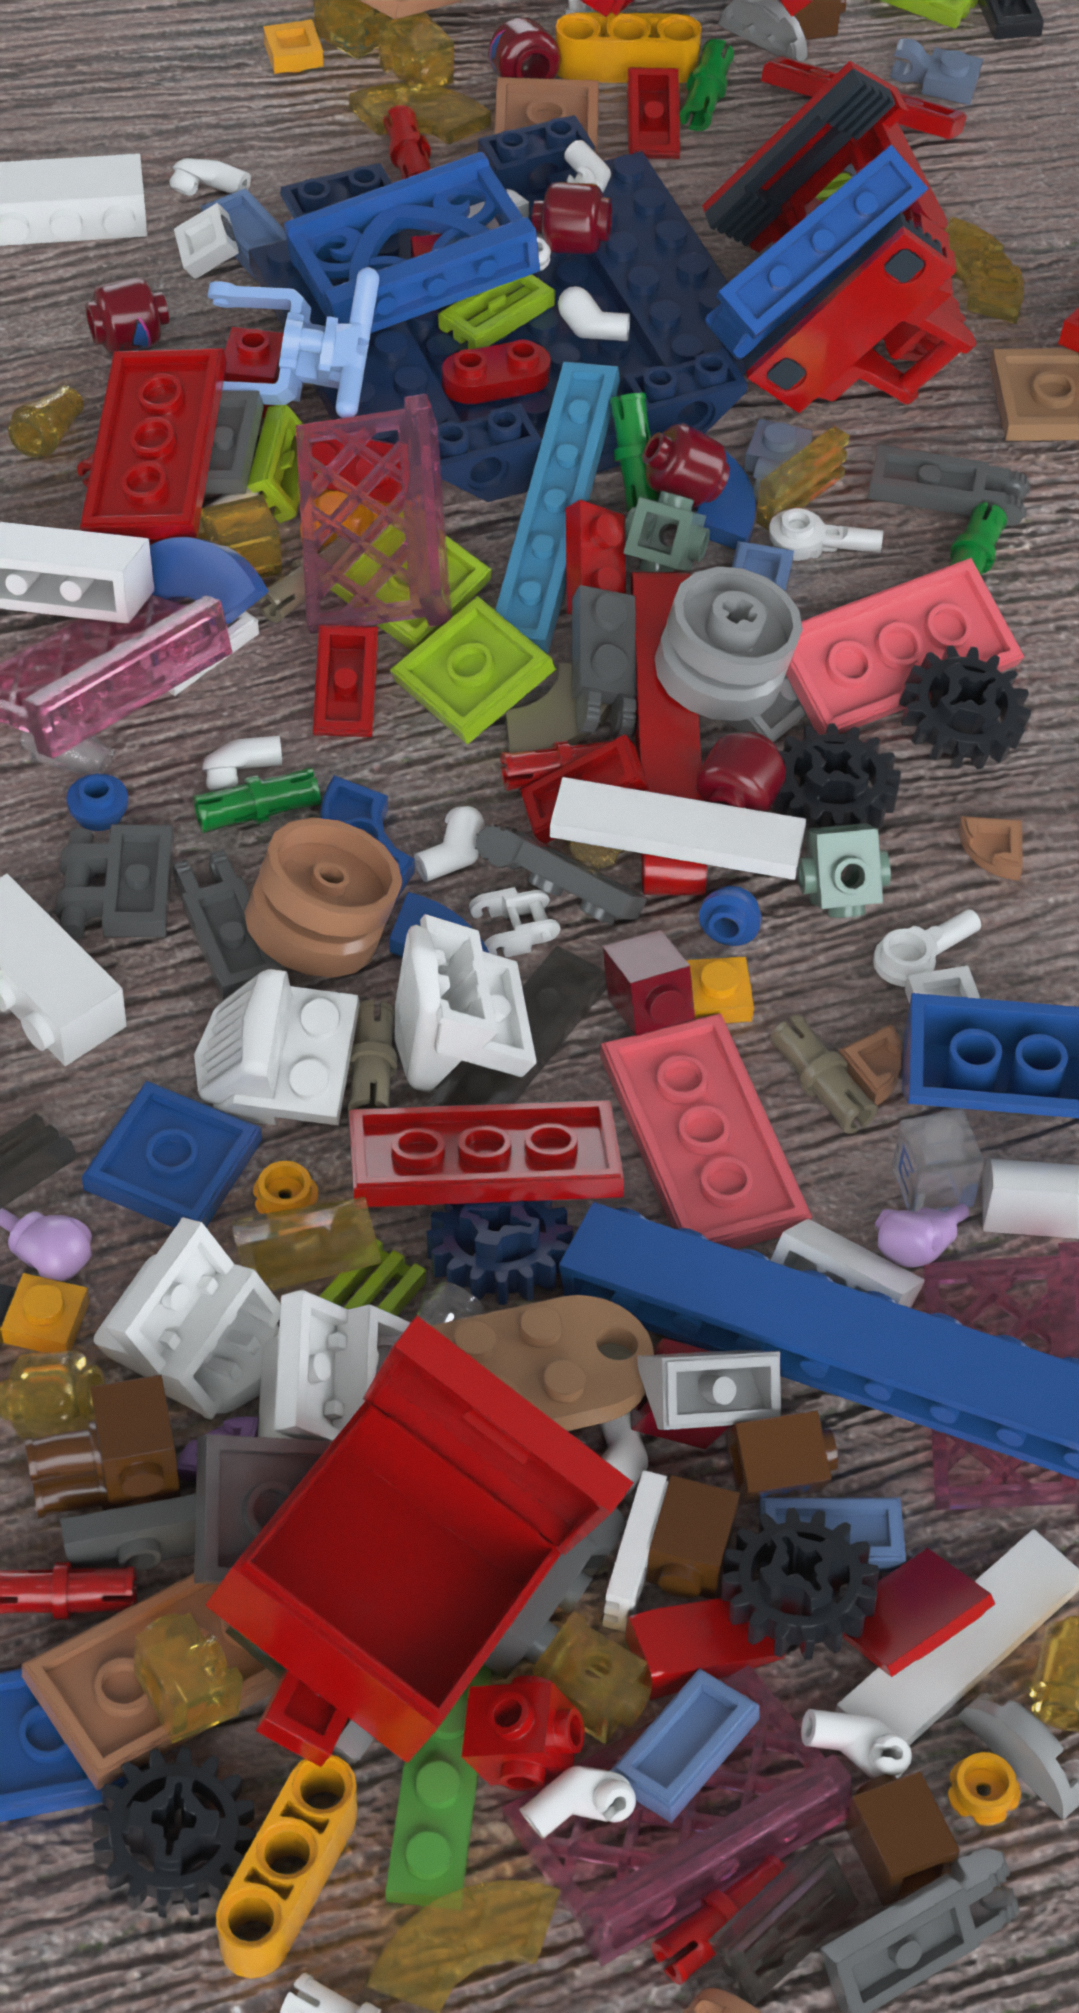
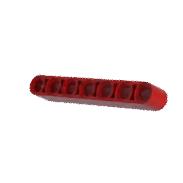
[630,572,707,896]

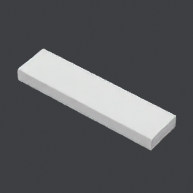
[550,777,806,880]
[836,1529,1079,1746]

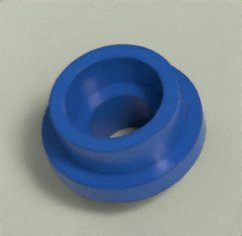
[67,774,128,831]
[699,886,762,946]

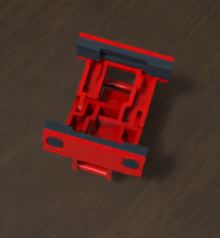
[702,61,976,414]

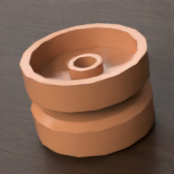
[244,817,402,978]

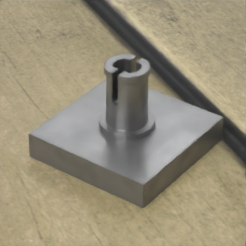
[194,1434,332,1585]

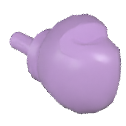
[875,1203,969,1268]
[0,1206,92,1282]

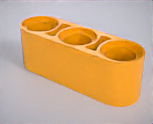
[555,12,702,83]
[216,1755,358,1979]

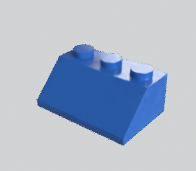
[902,993,1079,1118]

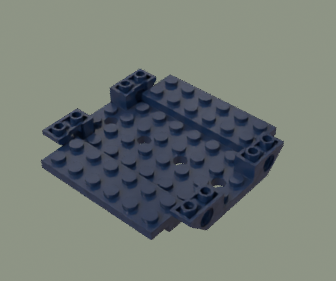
[249,115,748,502]

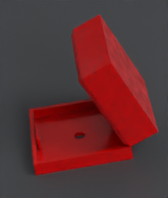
[205,1315,634,1763]

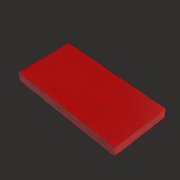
[80,348,227,539]
[349,1100,624,1208]

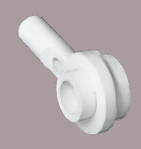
[769,508,883,561]
[873,909,981,987]

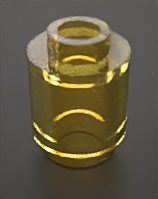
[1029,1616,1079,1731]

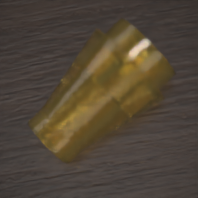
[8,386,84,458]

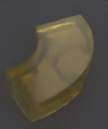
[349,83,491,144]
[944,217,1024,324]
[363,1880,561,2013]

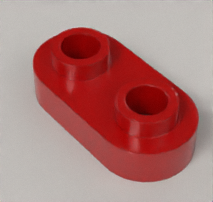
[442,340,551,404]

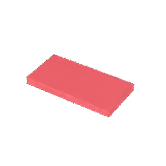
[786,558,1024,735]
[600,1013,812,1249]

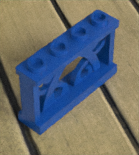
[705,145,928,360]
[284,152,540,333]

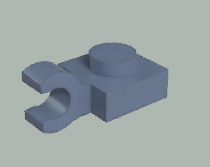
[890,38,983,105]
[744,419,813,504]

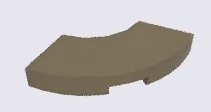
[505,663,611,753]

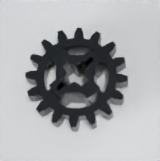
[899,645,1031,769]
[772,723,901,829]
[721,1508,879,1660]
[91,1747,256,1918]

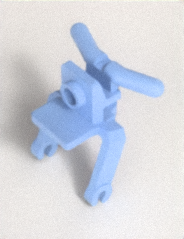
[207,267,379,419]

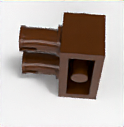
[24,1374,181,1519]

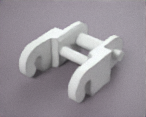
[469,887,561,958]

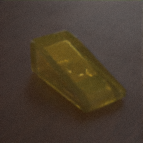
[232,1197,382,1291]

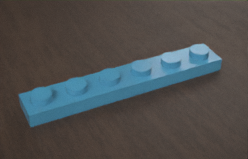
[495,362,620,654]

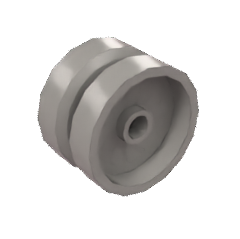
[654,567,803,721]

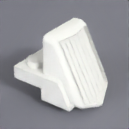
[395,914,537,1093]
[194,969,360,1125]
[94,1217,281,1420]
[257,1290,411,1441]

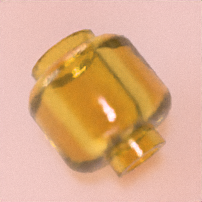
[0,1350,106,1441]

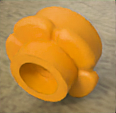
[253,1161,318,1223]
[947,1752,1021,1826]

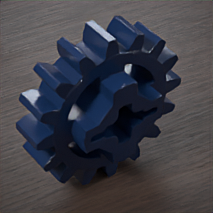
[427,1200,573,1305]

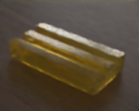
[756,426,850,531]

